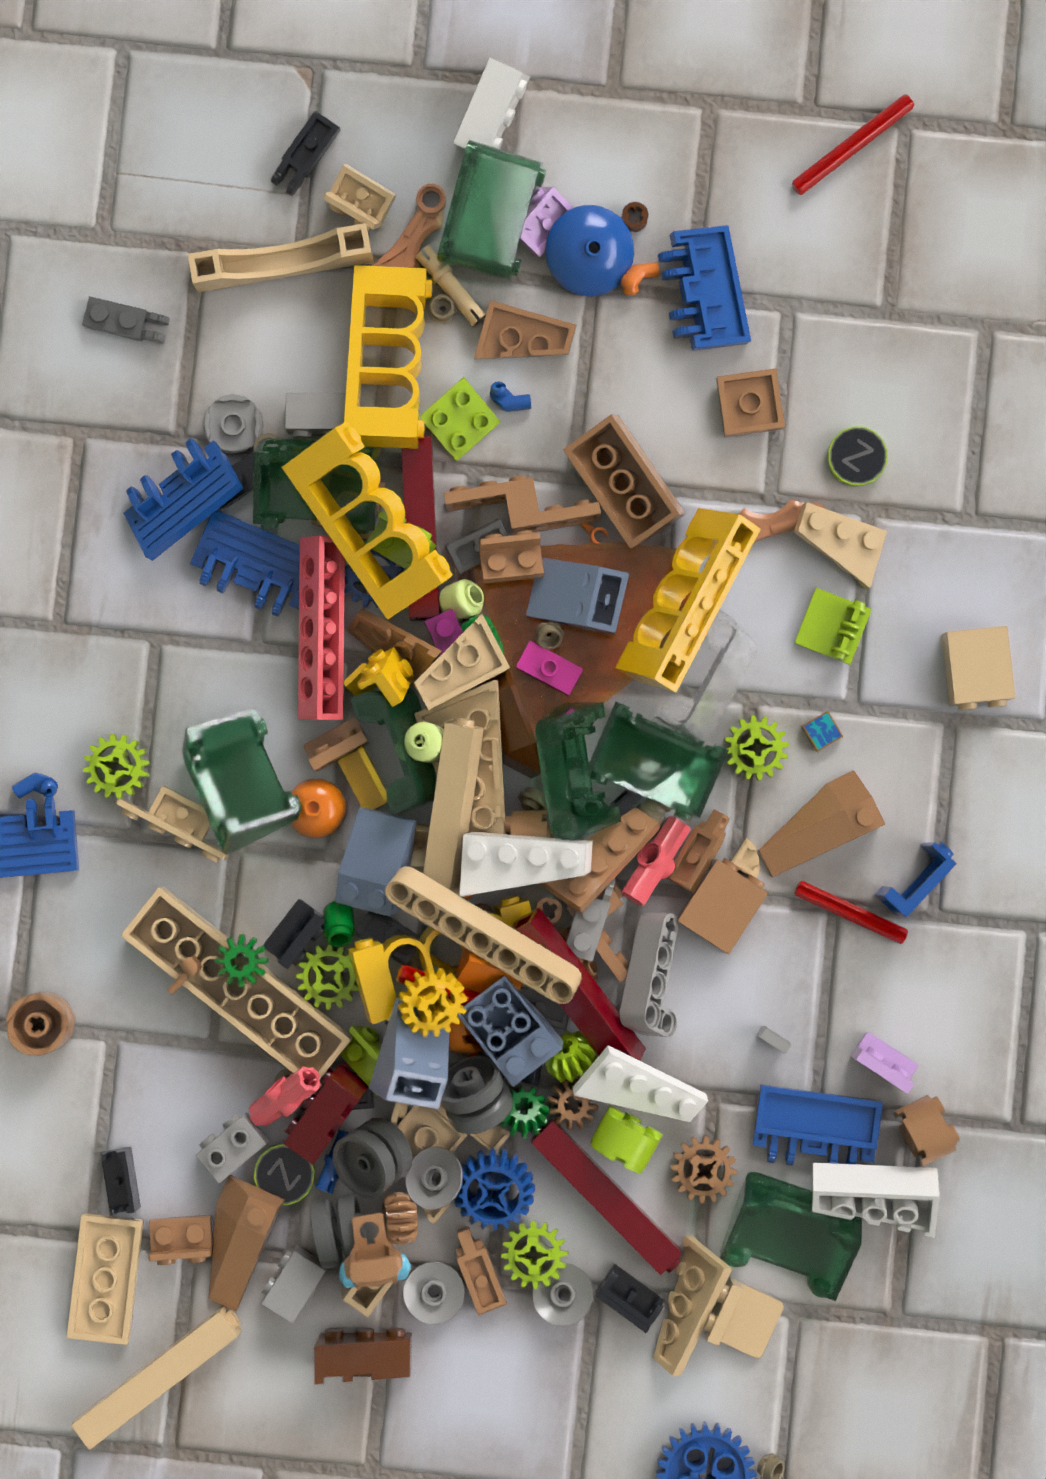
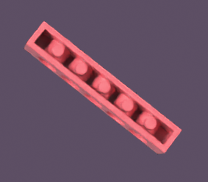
[298,536,345,720]

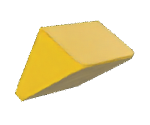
[343,663,377,700]

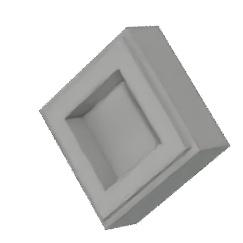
[757,1026,791,1054]

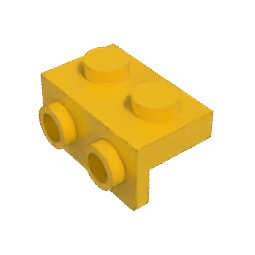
[357,647,414,707]

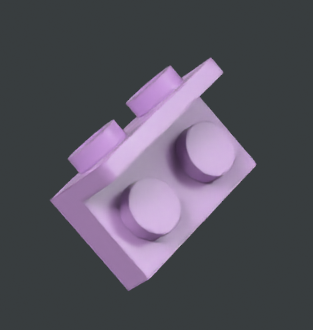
[506,187,574,257]
[851,1032,918,1094]

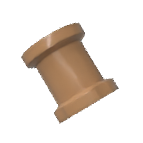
[535,897,562,924]

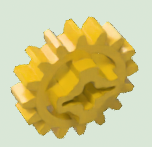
[398,968,467,1037]

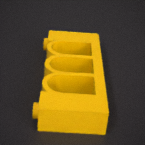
[344,265,433,449]
[282,422,453,620]
[615,508,761,693]
[348,895,532,1024]

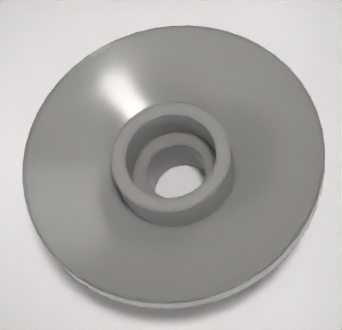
[406,1147,463,1210]
[403,1262,465,1324]
[532,1263,593,1326]

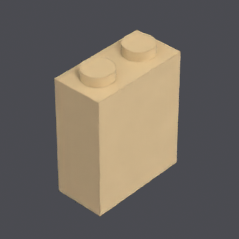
[941,626,1015,711]

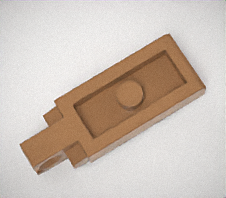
[667,809,730,893]
[455,1226,507,1316]

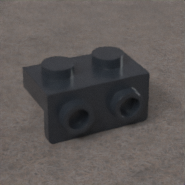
[263,899,325,970]

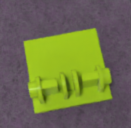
[419,377,500,462]
[794,587,872,665]

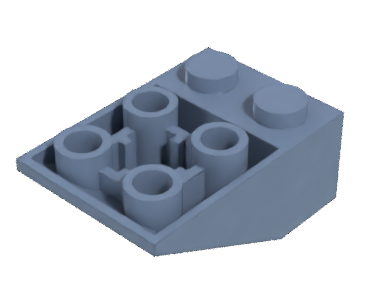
[526,558,629,637]
[457,975,563,1086]
[369,999,450,1109]

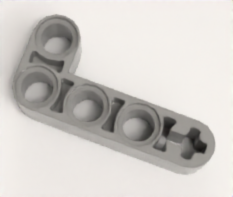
[620,912,678,1037]

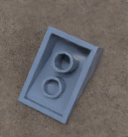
[335,807,416,917]

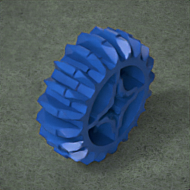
[454,1147,535,1231]

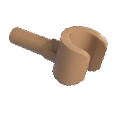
[167,954,202,995]

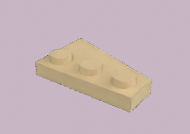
[794,502,887,589]
[414,614,510,710]

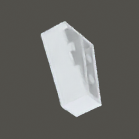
[453,58,531,159]

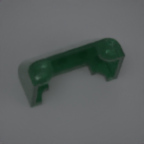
[437,140,546,281]
[253,438,381,534]
[350,688,437,816]
[586,701,729,822]
[535,702,621,840]
[182,708,302,855]
[719,1172,862,1301]

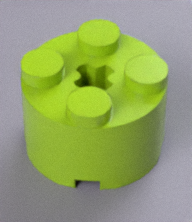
[590,1106,663,1174]

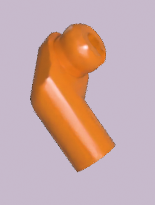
[621,262,660,296]

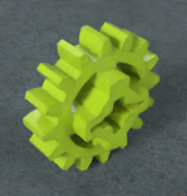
[723,715,789,781]
[83,734,151,799]
[296,944,359,1010]
[501,1220,569,1289]

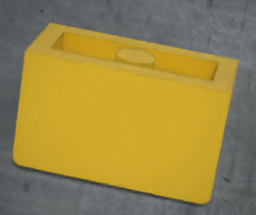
[338,746,392,810]

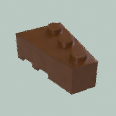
[314,1328,412,1385]

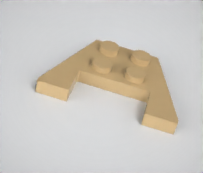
[396,1103,510,1225]

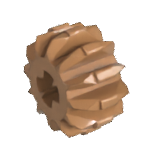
[547,1077,599,1130]
[381,1192,418,1245]

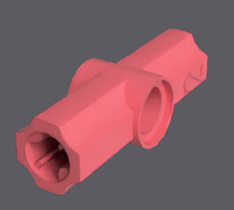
[621,816,691,906]
[248,1066,321,1127]

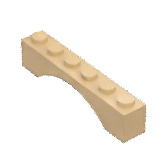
[188,223,374,293]

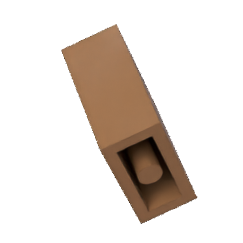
[677,858,768,954]

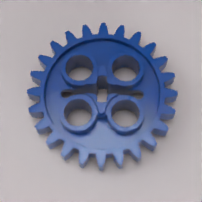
[656,1421,756,1479]

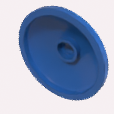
[545,205,634,297]

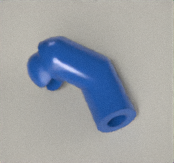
[489,381,532,412]
[12,773,58,799]

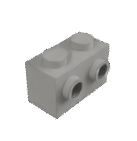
[285,393,346,439]
[196,1112,270,1183]
[261,1245,326,1324]

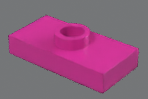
[516,640,583,696]

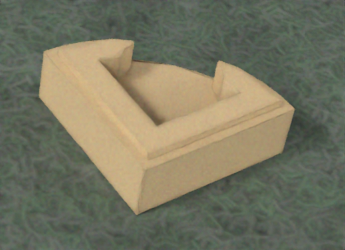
[731,838,760,878]

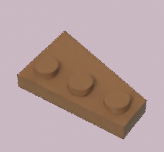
[474,300,577,359]
[347,608,442,688]

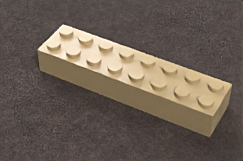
[120,887,353,1080]

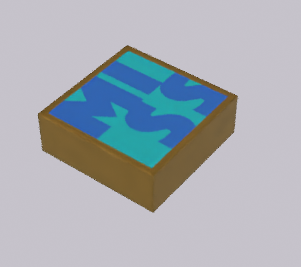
[801,711,843,752]

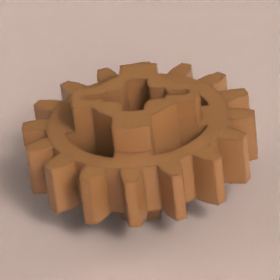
[670,1135,737,1203]

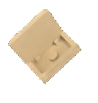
[703,1277,784,1358]

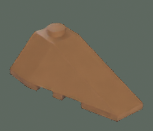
[759,770,885,877]
[209,1175,285,1311]

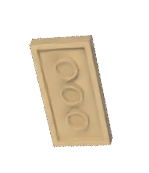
[66,1213,144,1345]

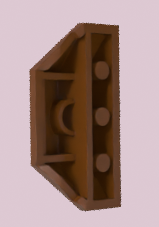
[484,669,547,779]

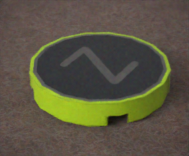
[827,426,888,487]
[254,1143,315,1205]

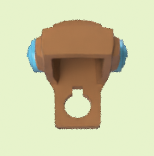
[339,1212,411,1290]

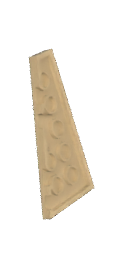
[414,680,506,834]

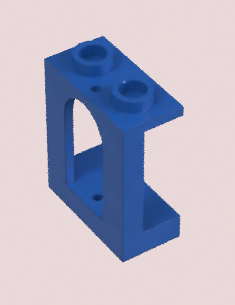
[874,842,957,917]

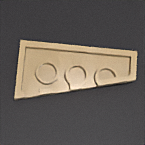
[653,1235,732,1376]

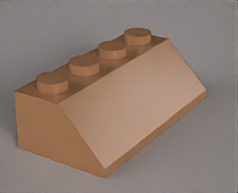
[563,414,686,549]

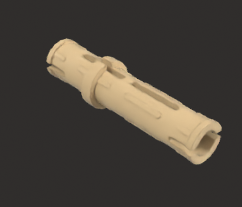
[415,245,486,327]

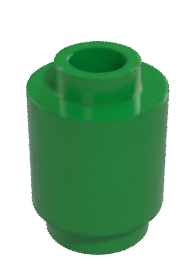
[323,901,354,947]

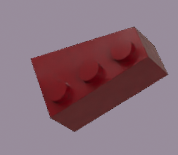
[283,1064,369,1165]

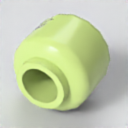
[439,579,484,622]
[404,722,444,763]

